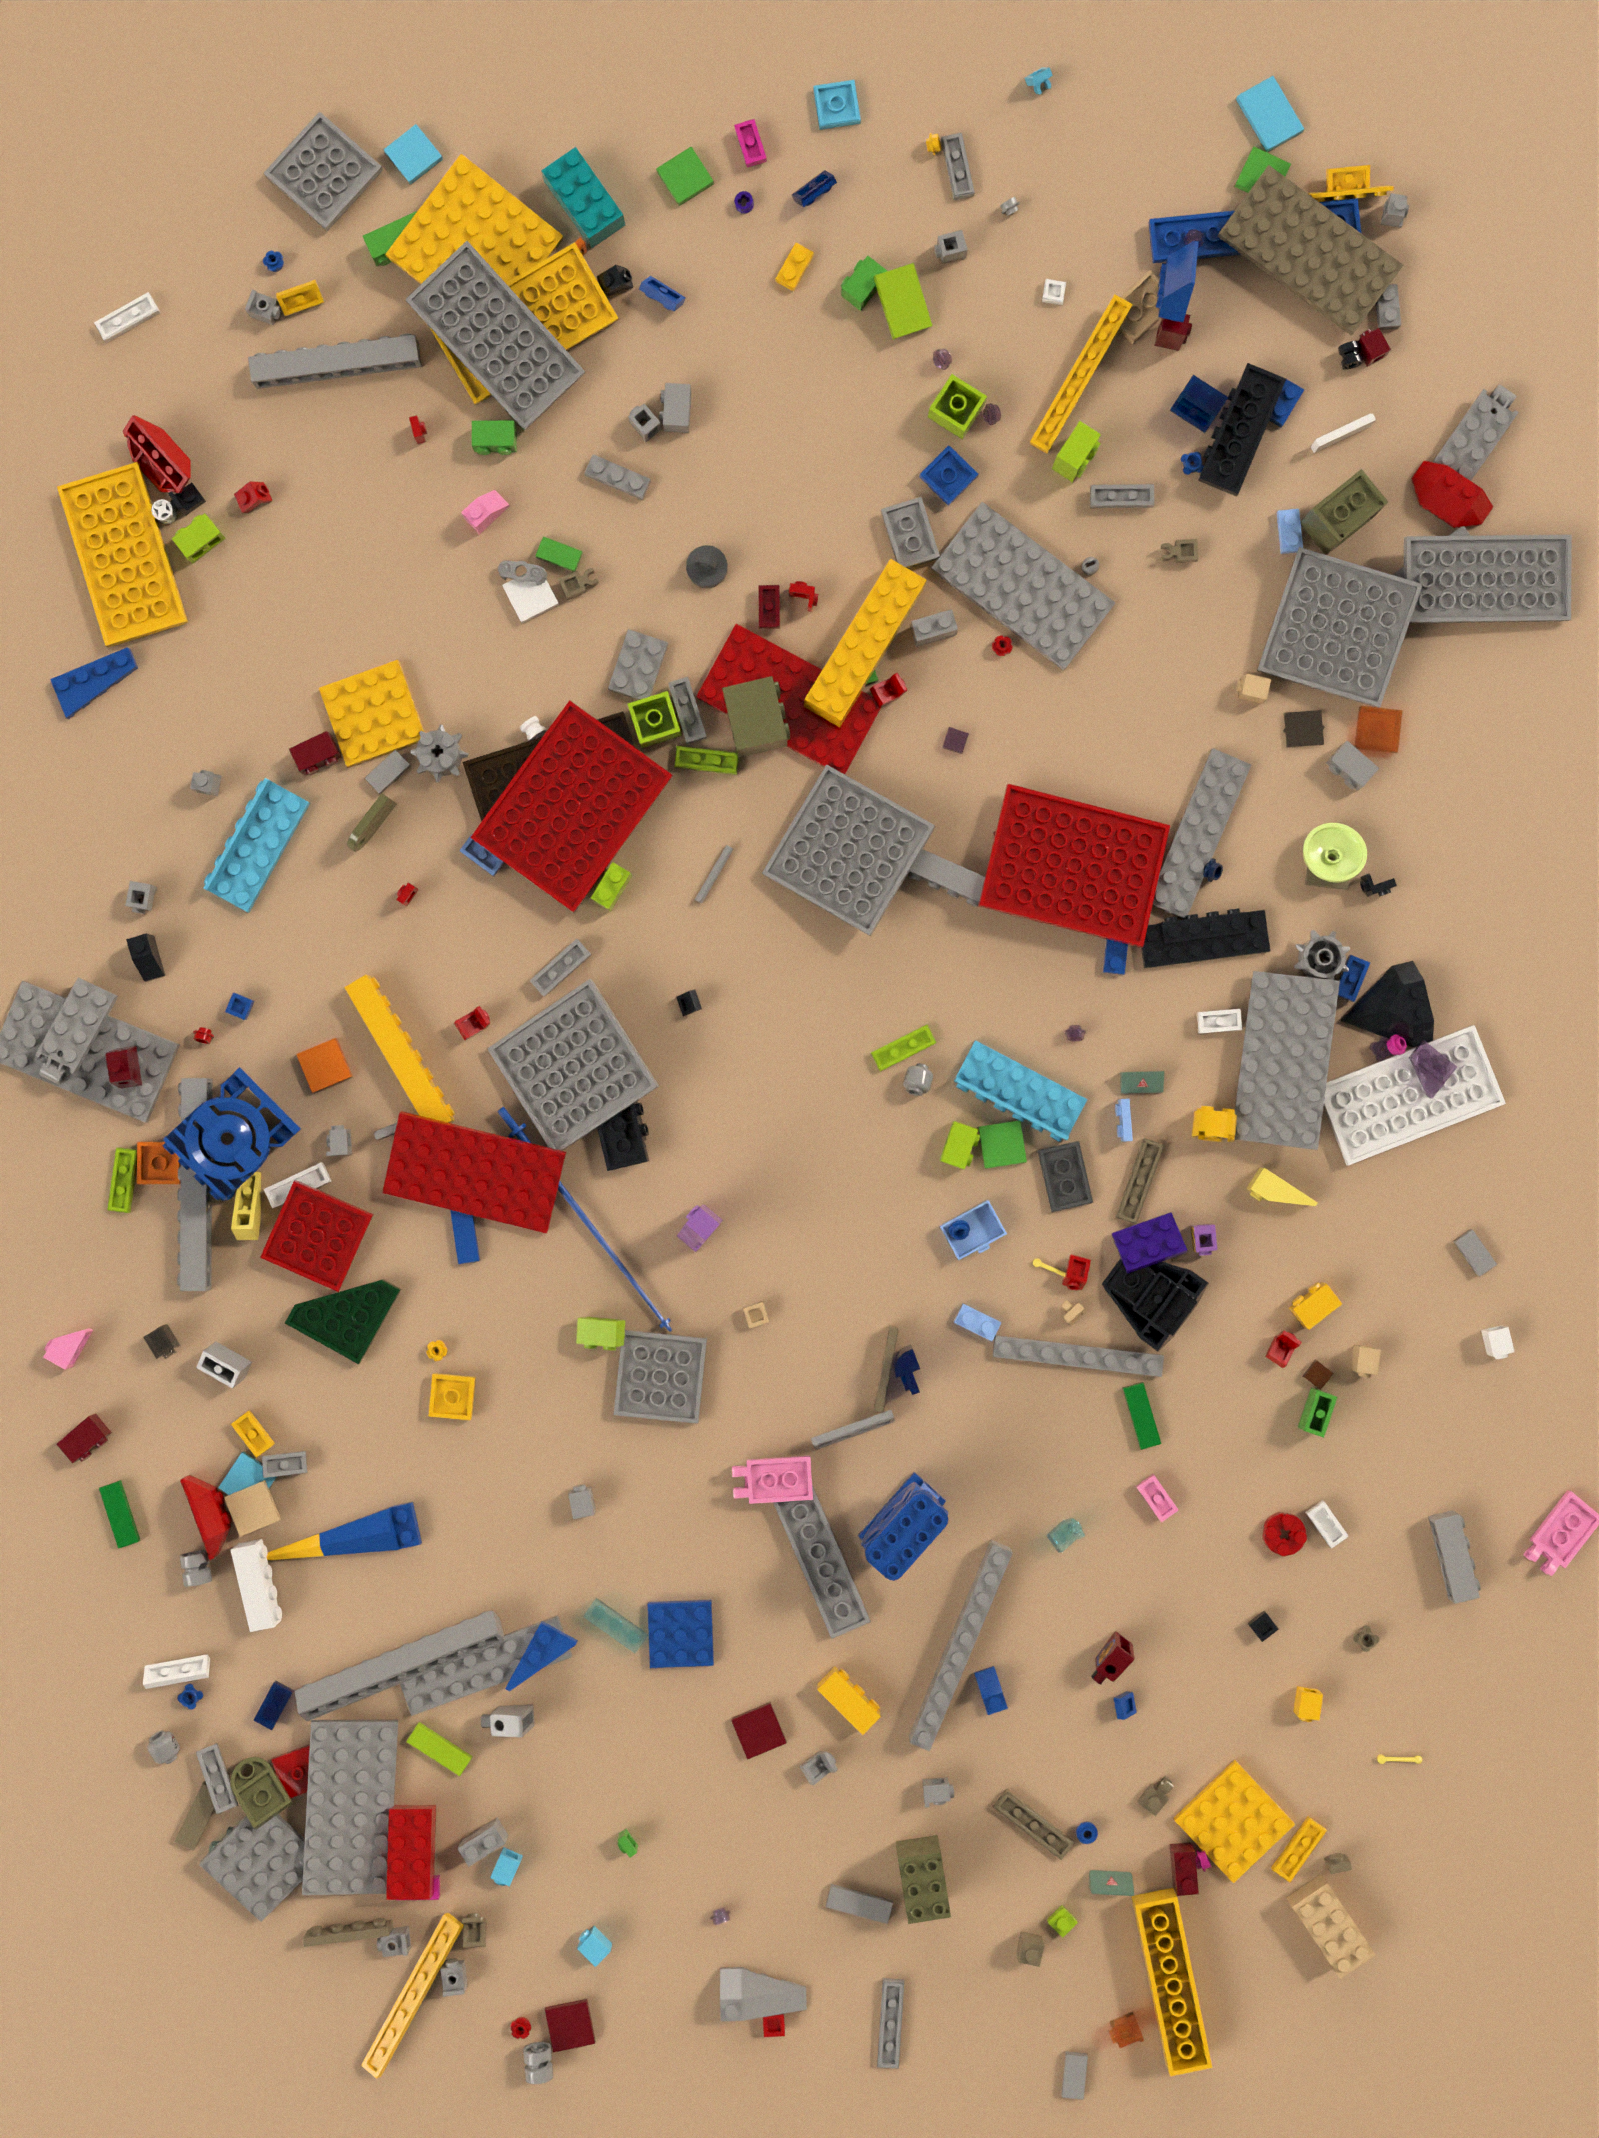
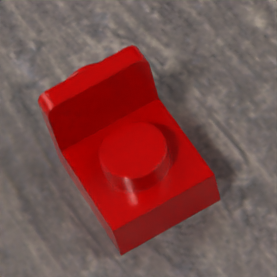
[1062,1254,1091,1290]

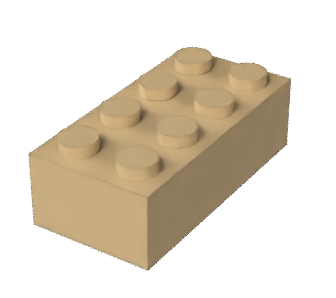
[1286,1874,1376,1979]

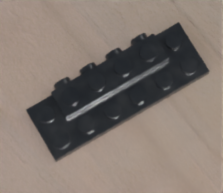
[1198,363,1286,497]
[1141,908,1270,969]
[597,1101,649,1171]

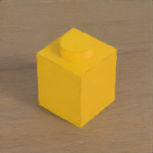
[1293,1686,1323,1722]

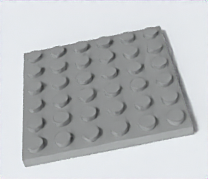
[1257,547,1423,708]
[762,764,935,936]
[487,979,659,1151]

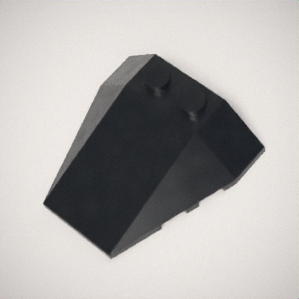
[1102,1258,1209,1352]

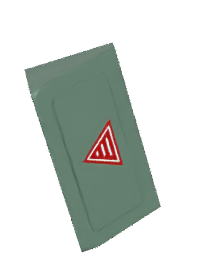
[1120,1071,1164,1094]
[1088,1870,1134,1896]

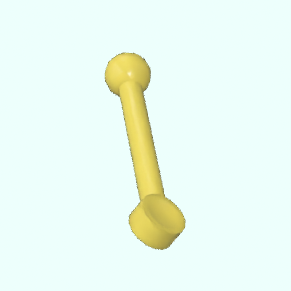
[1033,1258,1066,1277]
[1377,1754,1422,1764]

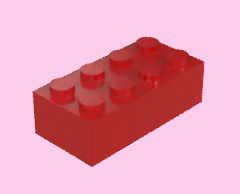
[386,1805,436,1900]

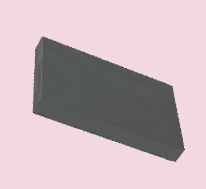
[1037,1141,1093,1212]

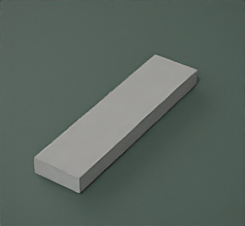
[811,1410,895,1450]
[877,1978,904,2069]

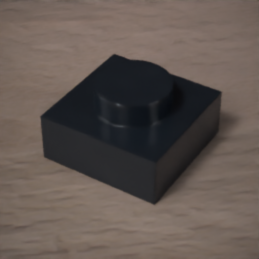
[676,989,702,1016]
[1248,1611,1279,1642]

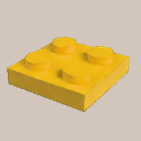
[428,1373,476,1420]

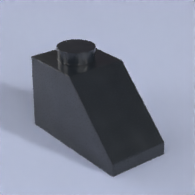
[126,933,165,982]

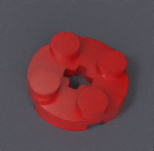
[1263,1512,1307,1556]

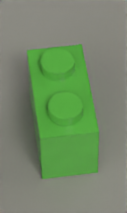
[841,255,887,311]
[472,420,517,455]
[1298,1387,1337,1438]

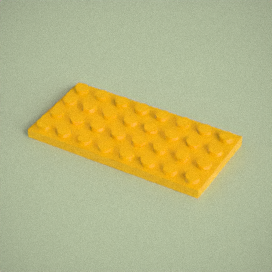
[430,242,619,405]
[57,462,188,648]

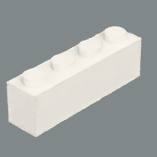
[231,1539,282,1632]

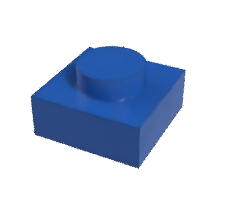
[225,992,255,1020]
[1114,1691,1137,1720]

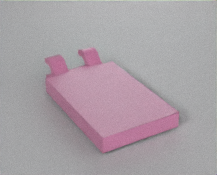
[732,1456,813,1504]
[1523,1490,1599,1576]

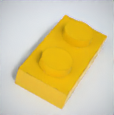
[776,243,814,292]
[276,280,324,316]
[231,1410,275,1458]

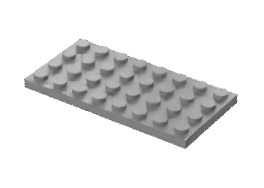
[405,241,585,431]
[931,502,1115,671]
[1404,535,1572,623]
[1235,971,1340,1150]
[0,981,180,1122]
[302,1719,398,1895]

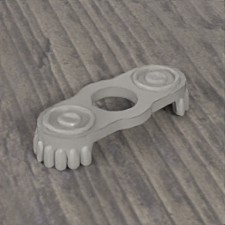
[498,560,547,585]

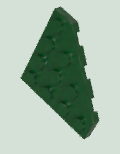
[285,1279,402,1364]

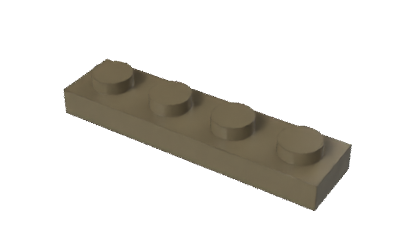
[303,1918,393,1947]

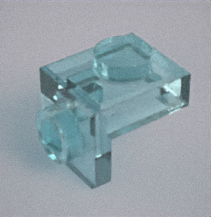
[1046,1518,1085,1553]

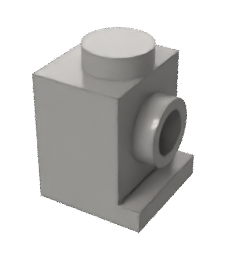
[1381,193,1409,228]
[934,230,967,263]
[245,290,281,325]
[628,404,662,442]
[190,770,222,796]
[125,881,157,914]
[326,1125,352,1156]
[922,1777,954,1807]
[377,1926,411,1957]
[441,1958,468,1997]

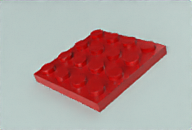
[260,1180,374,1292]

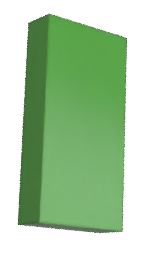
[536,536,583,572]

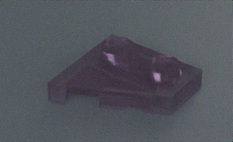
[1409,1040,1457,1099]

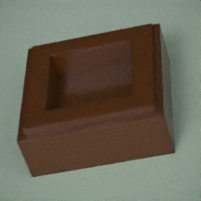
[1303,1360,1334,1390]

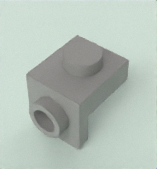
[800,1751,838,1785]

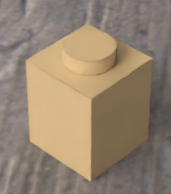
[1236,674,1271,704]
[1351,1345,1381,1378]

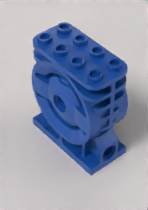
[162,1067,301,1201]
[858,1472,948,1581]

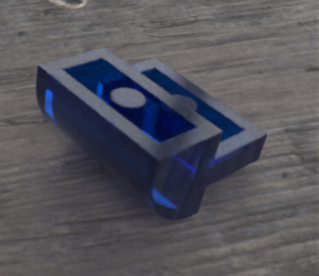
[1170,375,1228,434]
[893,1344,920,1395]

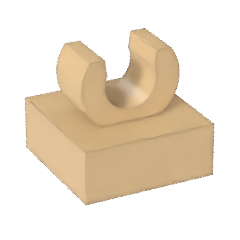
[1061,1300,1086,1326]

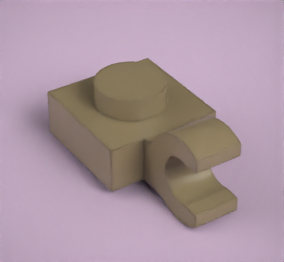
[1138,1776,1173,1816]

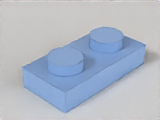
[1276,509,1303,554]
[1115,1099,1133,1142]
[954,1303,1001,1341]

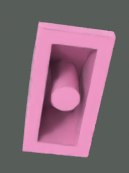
[461,490,510,535]
[43,1328,93,1370]

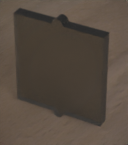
[1283,710,1325,748]

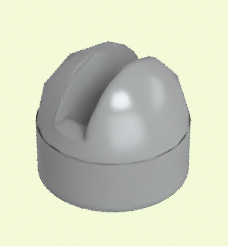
[1082,557,1099,575]

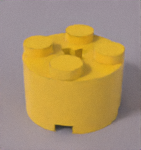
[1192,1106,1237,1142]

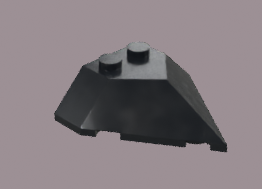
[1341,961,1434,1048]

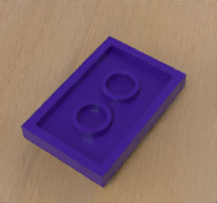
[1112,1212,1187,1274]

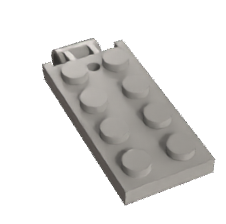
[1433,384,1519,481]
[35,977,118,1085]

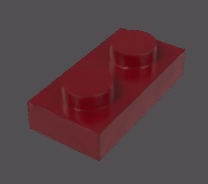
[758,585,780,629]

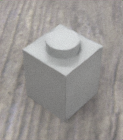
[568,1484,596,1519]

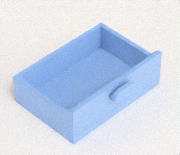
[940,1200,1007,1260]

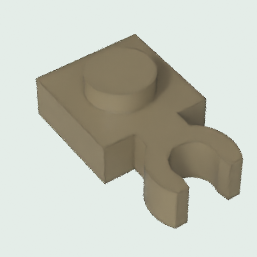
[1160,539,1198,563]
[559,568,599,600]

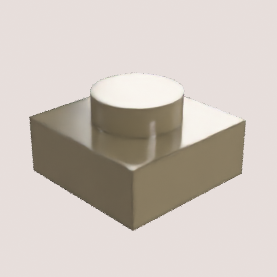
[1324,1853,1352,1874]

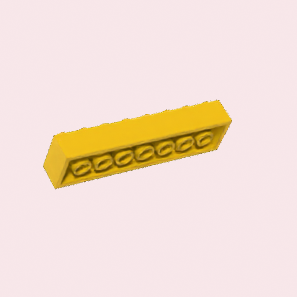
[804,559,927,728]
[1131,1888,1212,2076]

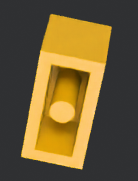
[1289,1282,1342,1330]

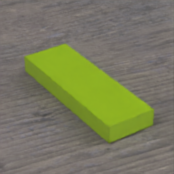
[674,746,739,775]
[871,1025,937,1071]
[107,1147,137,1213]
[406,1722,472,1776]

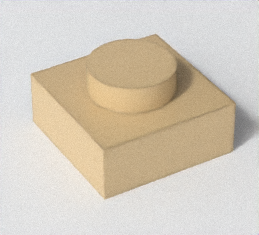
[743,1301,770,1329]

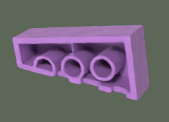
[677,1204,723,1252]

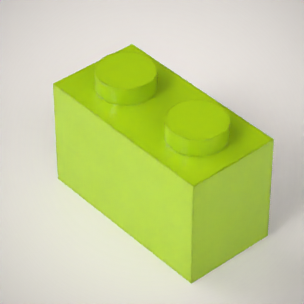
[171,513,226,564]
[591,862,633,911]
[939,1121,980,1170]
[576,1317,625,1351]

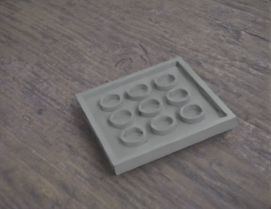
[264,112,383,231]
[614,1330,707,1424]
[199,1814,305,1922]

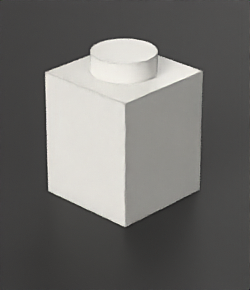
[1481,1325,1514,1359]

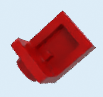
[234,481,272,513]
[789,581,819,612]
[869,673,907,707]
[454,1006,490,1041]
[1265,1331,1302,1368]

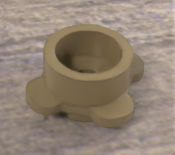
[1353,1626,1379,1652]

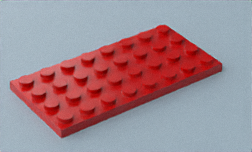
[696,624,882,774]
[382,1111,566,1234]

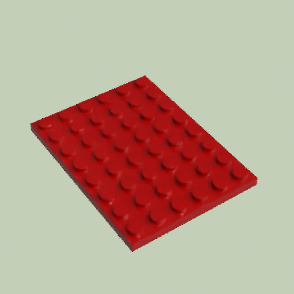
[470,700,673,912]
[978,784,1170,948]

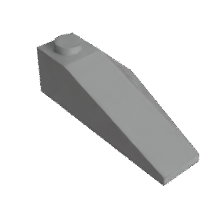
[720,1967,807,2021]

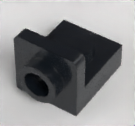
[168,482,206,516]

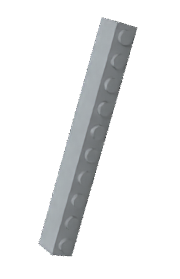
[177,1078,213,1291]
[909,1540,1013,1751]
[295,1610,505,1721]

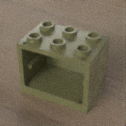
[1301,469,1388,555]
[722,676,790,758]
[896,1835,951,1924]

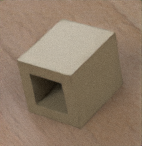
[1016,1932,1044,1967]

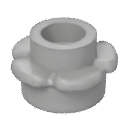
[1000,197,1020,216]

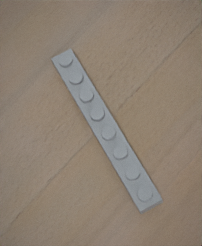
[993,1335,1164,1377]

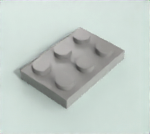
[881,497,940,568]
[608,629,668,700]

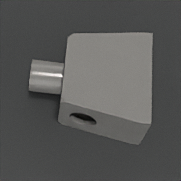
[481,1704,534,1737]

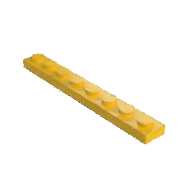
[1030,294,1133,454]
[361,1913,464,2079]

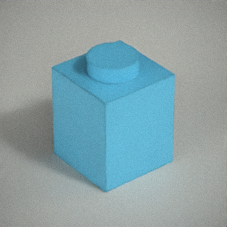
[490,1847,523,1887]
[577,1926,612,1967]

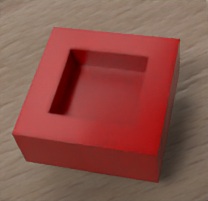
[409,415,427,444]
[396,883,419,906]
[763,2014,785,2037]

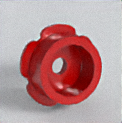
[992,635,1013,656]
[193,1027,214,1044]
[510,2017,531,2039]

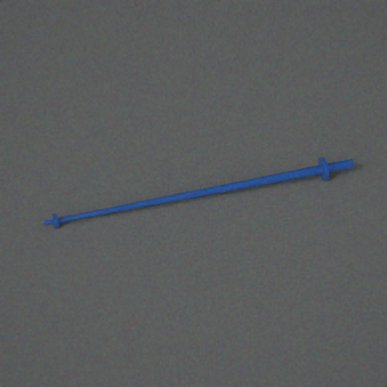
[497,1107,672,1332]

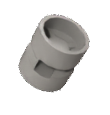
[180,1550,212,1587]
[523,2042,553,2084]

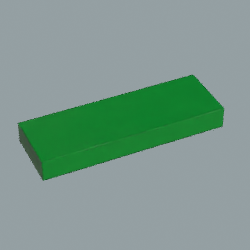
[1122,1382,1161,1450]
[99,1480,141,1549]

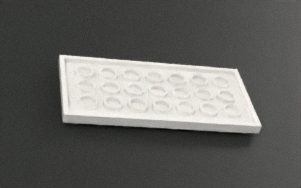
[1323,1025,1506,1165]

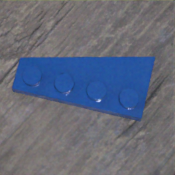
[50,647,138,719]

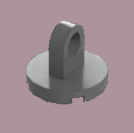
[686,545,728,588]

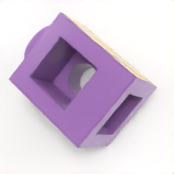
[1190,1224,1217,1256]

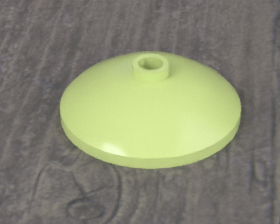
[1303,823,1367,883]

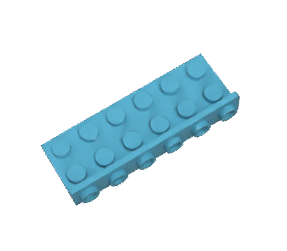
[204,778,310,913]
[953,1040,1088,1142]

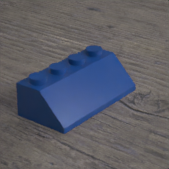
[1156,241,1198,322]

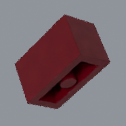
[1154,314,1192,351]
[289,731,342,775]
[56,1413,112,1464]
[1169,1842,1199,1896]

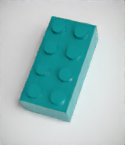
[541,147,625,249]

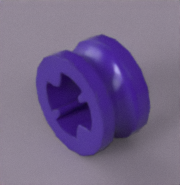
[734,191,754,214]

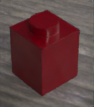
[1358,328,1391,367]

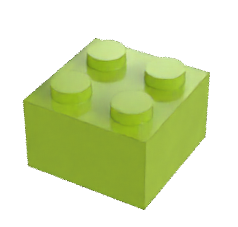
[928,374,987,440]
[1052,421,1101,483]
[628,691,682,748]

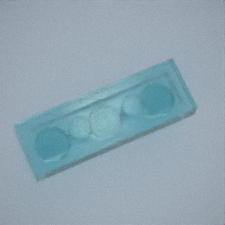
[583,1598,648,1653]

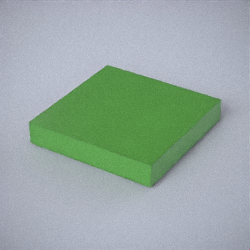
[1234,146,1291,193]
[656,147,714,206]
[978,1120,1027,1169]

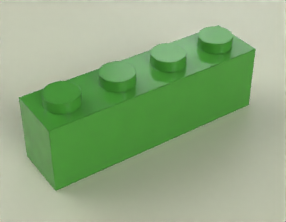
[363,211,417,266]

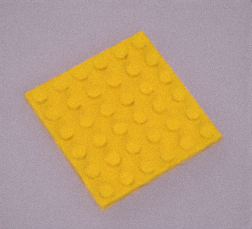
[385,154,563,284]

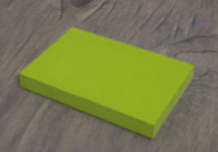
[873,263,932,340]

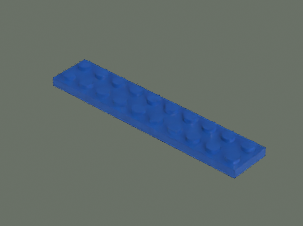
[1148,198,1361,263]

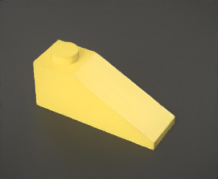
[1246,1167,1318,1206]
[231,1172,261,1240]

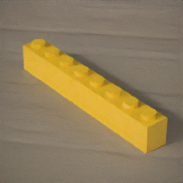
[344,974,455,1123]

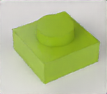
[1047,1905,1078,1938]

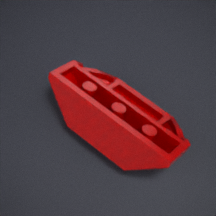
[123,415,191,493]
[1411,461,1493,528]
[180,1475,232,1560]

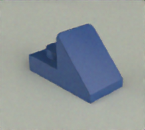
[974,1666,1008,1715]

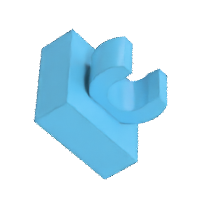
[1025,67,1053,94]

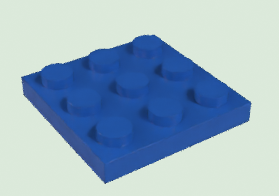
[648,1600,714,1668]

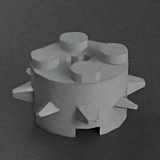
[410,725,468,782]
[1294,930,1350,980]

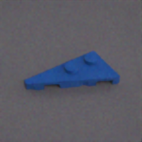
[505,1621,578,1692]

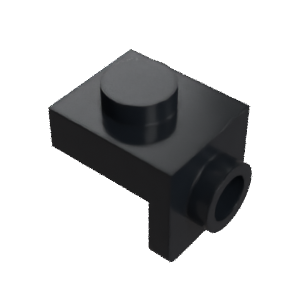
[597,265,634,297]
[1360,873,1397,897]

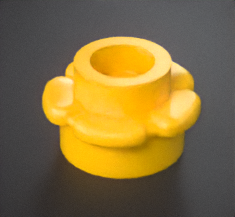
[926,133,941,155]
[426,1340,447,1361]

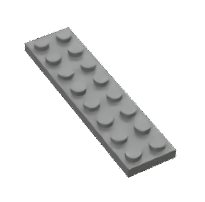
[1152,748,1251,920]
[773,1485,871,1639]
[400,1615,572,1716]

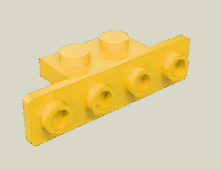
[1307,165,1394,202]

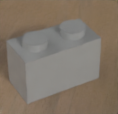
[659,383,692,433]
[910,609,958,647]
[1326,741,1379,790]
[196,1342,252,1389]
[457,1817,509,1867]

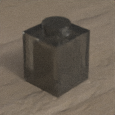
[143,1324,181,1359]

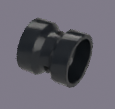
[1338,341,1363,370]

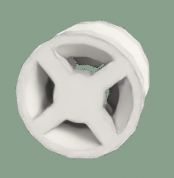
[152,499,177,525]
[520,716,546,741]

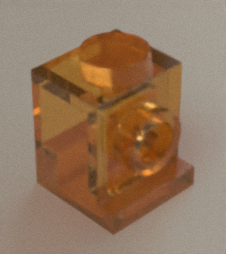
[1109,2012,1144,2048]

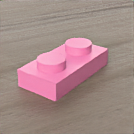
[1136,1474,1178,1522]

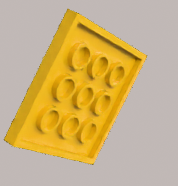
[319,660,424,768]
[1173,1760,1295,1883]

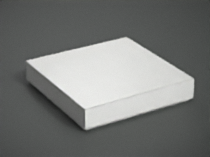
[502,573,559,624]

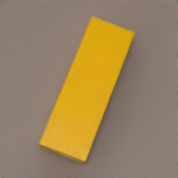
[1271,1816,1327,1883]

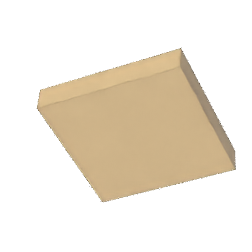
[224,1480,281,1537]

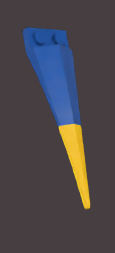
[267,1502,422,1560]

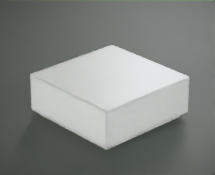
[1042,279,1066,305]

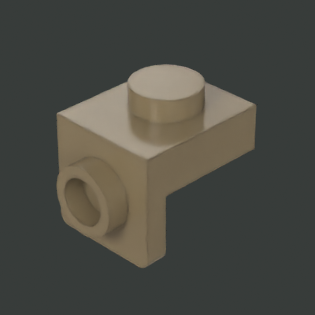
[462,1913,486,1948]

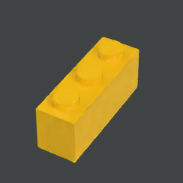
[817,1666,881,1735]

